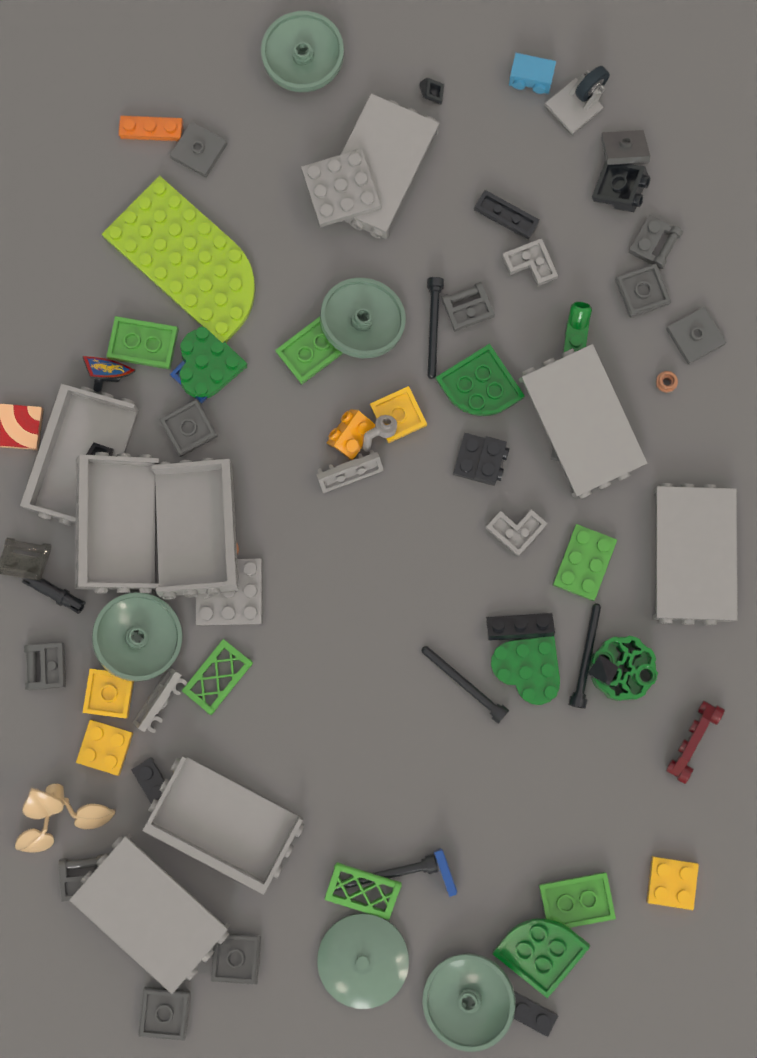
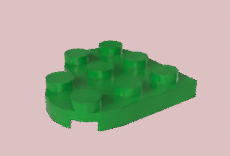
[180,327,247,398]
[491,636,560,705]

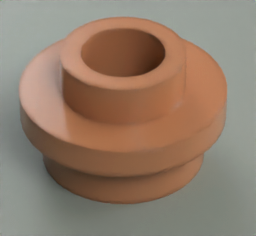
[656,371,678,393]

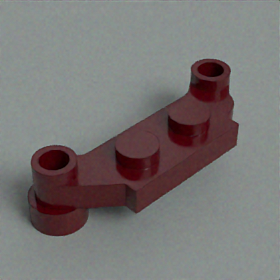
[666,701,725,784]

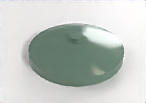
[261,11,344,92]
[320,278,406,358]
[92,592,182,682]
[317,913,409,1009]
[423,953,516,1052]

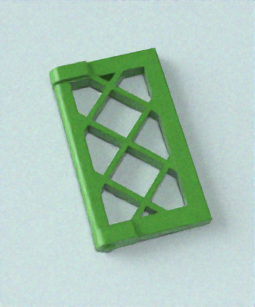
[182,639,253,715]
[324,862,402,920]

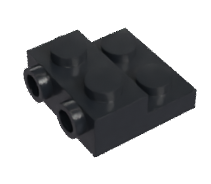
[592,161,650,212]
[453,432,510,486]

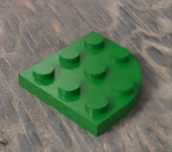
[435,344,525,416]
[492,919,590,998]

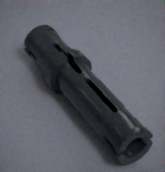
[22,571,86,614]

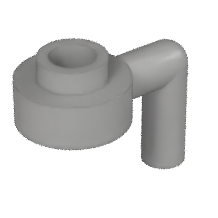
[362,415,397,452]

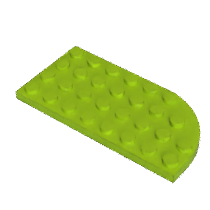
[102,175,255,343]

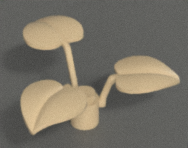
[15,784,115,852]

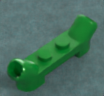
[562,302,592,358]

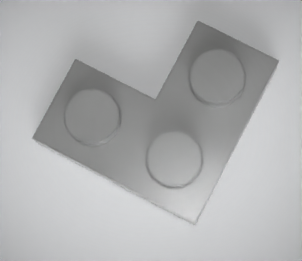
[502,238,558,286]
[486,509,548,557]

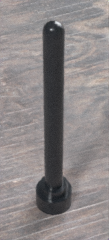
[427,277,444,379]
[568,603,601,709]
[421,646,510,724]
[334,854,438,891]

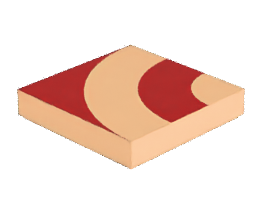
[0,404,44,450]

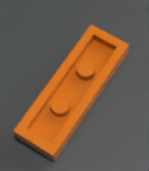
[119,116,183,141]

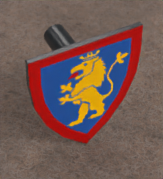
[82,356,135,392]

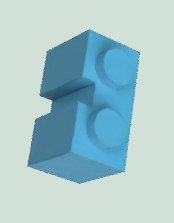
[509,53,556,94]

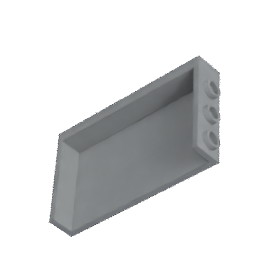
[340,94,439,240]
[518,344,647,499]
[20,384,139,526]
[75,452,159,594]
[152,458,239,599]
[653,483,737,625]
[142,755,304,895]
[69,834,230,994]

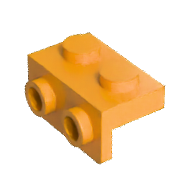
[326,409,375,460]

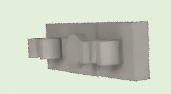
[316,449,384,493]
[132,667,187,733]

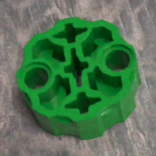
[590,636,658,701]

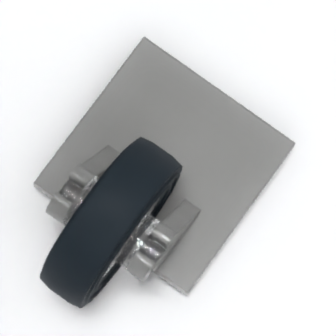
[545,66,610,134]

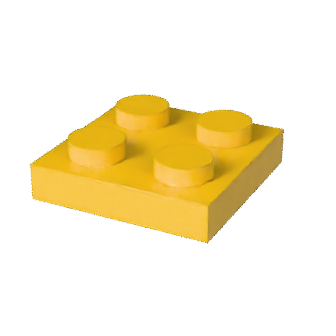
[370,386,427,443]
[82,669,134,719]
[76,720,133,776]
[646,856,699,910]

